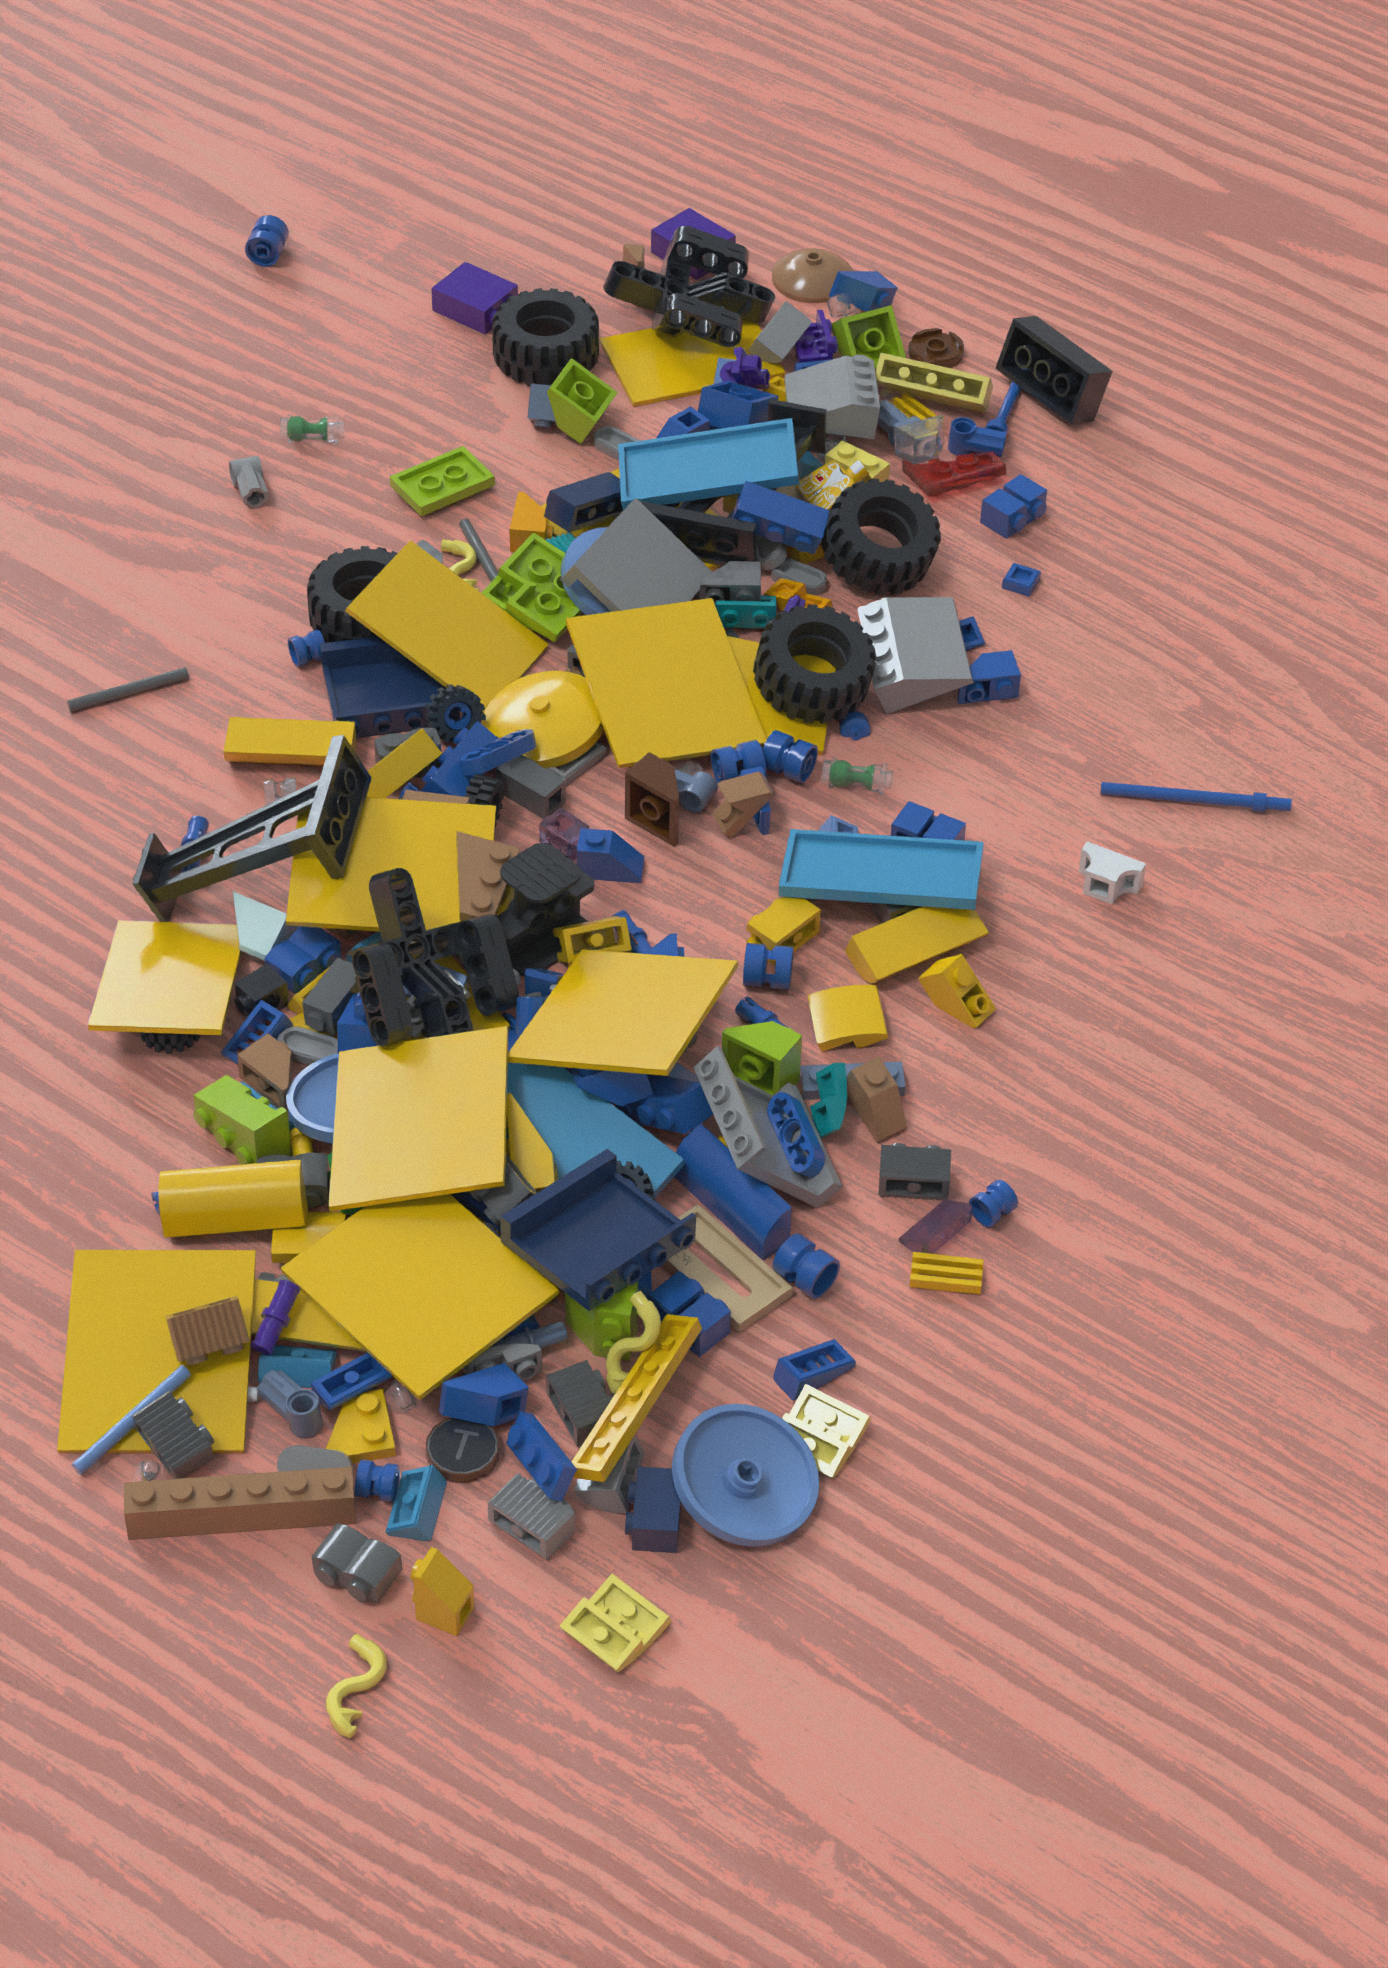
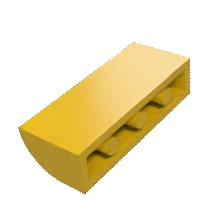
[223,717,357,765]
[845,906,989,983]
[158,1160,308,1238]
[251,1279,367,1352]

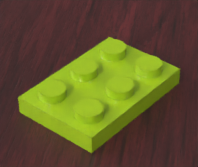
[389,446,495,516]

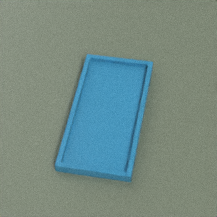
[618,418,799,510]
[779,829,984,910]
[506,1062,685,1198]

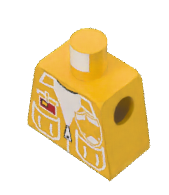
[796,460,869,511]

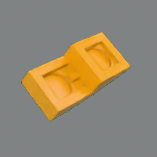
[764,578,833,611]

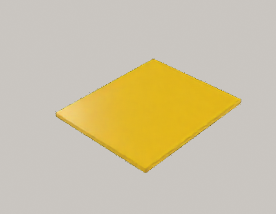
[566,598,767,768]
[286,797,496,931]
[508,949,739,1076]
[329,1026,508,1211]
[280,1194,559,1400]
[57,1250,256,1453]

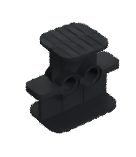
[496,843,594,977]

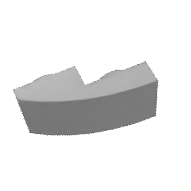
[463,1344,542,1381]

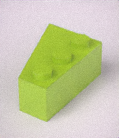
[193,1075,292,1164]

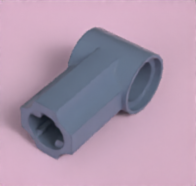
[877,400,926,450]
[675,769,718,813]
[257,1370,323,1438]

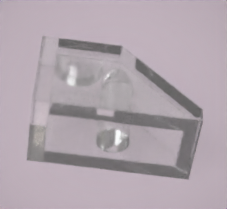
[894,415,945,465]

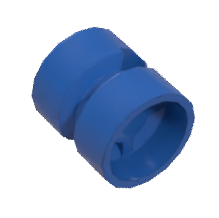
[245,215,289,267]
[762,730,818,783]
[711,740,766,784]
[743,943,794,990]
[772,1233,840,1299]

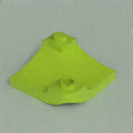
[481,532,582,642]

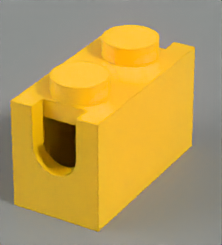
[746,897,821,966]
[553,916,632,963]

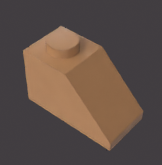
[237,1033,293,1110]
[847,1056,907,1143]

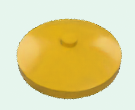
[482,671,604,769]

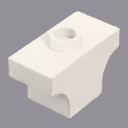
[1079,842,1146,905]

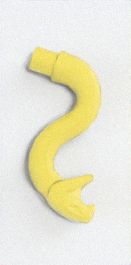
[441,539,479,591]
[606,1291,661,1395]
[326,1634,387,1738]

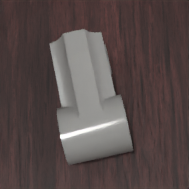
[229,456,268,509]

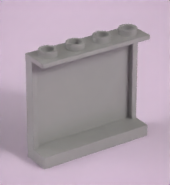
[560,498,713,612]
[693,1046,843,1208]

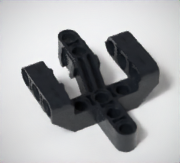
[603,226,775,347]
[348,868,520,1046]

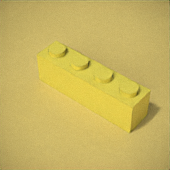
[875,353,993,414]

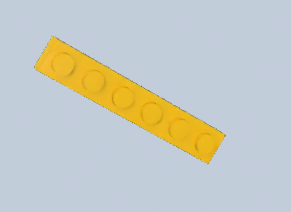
[572,1314,702,1482]

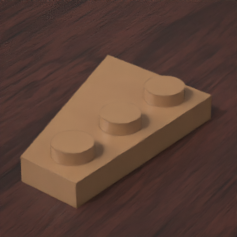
[456,831,520,921]

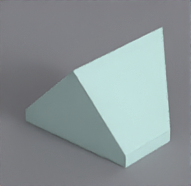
[233,891,301,960]

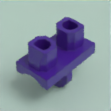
[720,347,770,389]

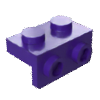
[793,310,837,363]

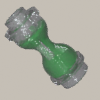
[280,414,344,444]
[821,757,893,795]

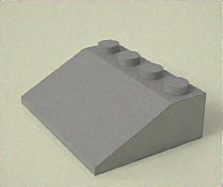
[784,355,880,439]
[858,597,974,714]

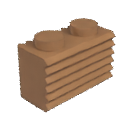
[165,1296,250,1365]

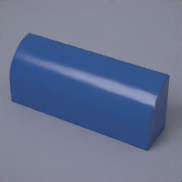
[674,1124,792,1260]

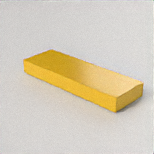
[367,728,442,798]

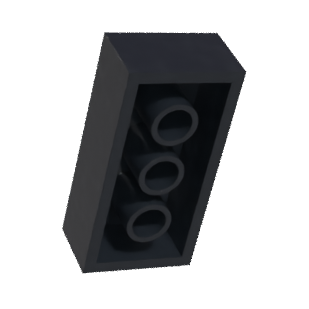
[995,316,1113,424]

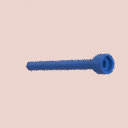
[985,368,1027,434]

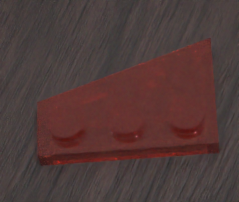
[902,452,1006,497]

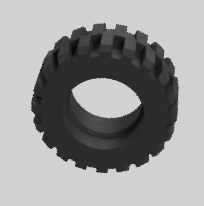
[492,288,599,386]
[821,479,941,595]
[307,546,398,643]
[753,604,876,724]

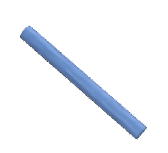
[71,1365,191,1475]

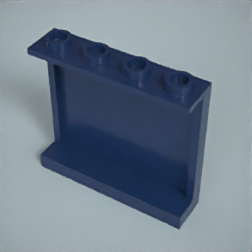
[320,636,460,738]
[501,1149,696,1311]

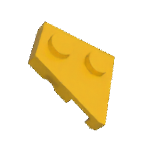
[326,1389,396,1464]

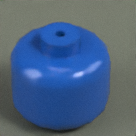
[839,711,871,740]

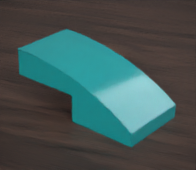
[810,1063,847,1139]

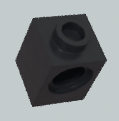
[234,964,289,1016]

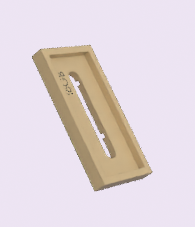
[663,1204,793,1333]

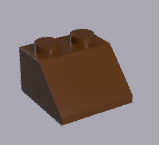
[625,752,679,847]

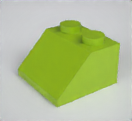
[831,305,906,368]
[547,358,618,444]
[722,1021,802,1095]
[565,1282,638,1361]

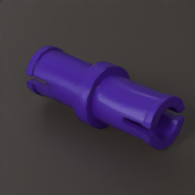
[251,1280,301,1355]

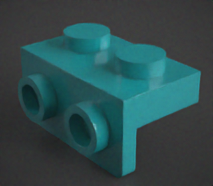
[716,595,776,629]

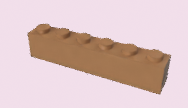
[124,1467,356,1540]

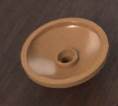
[772,248,853,303]

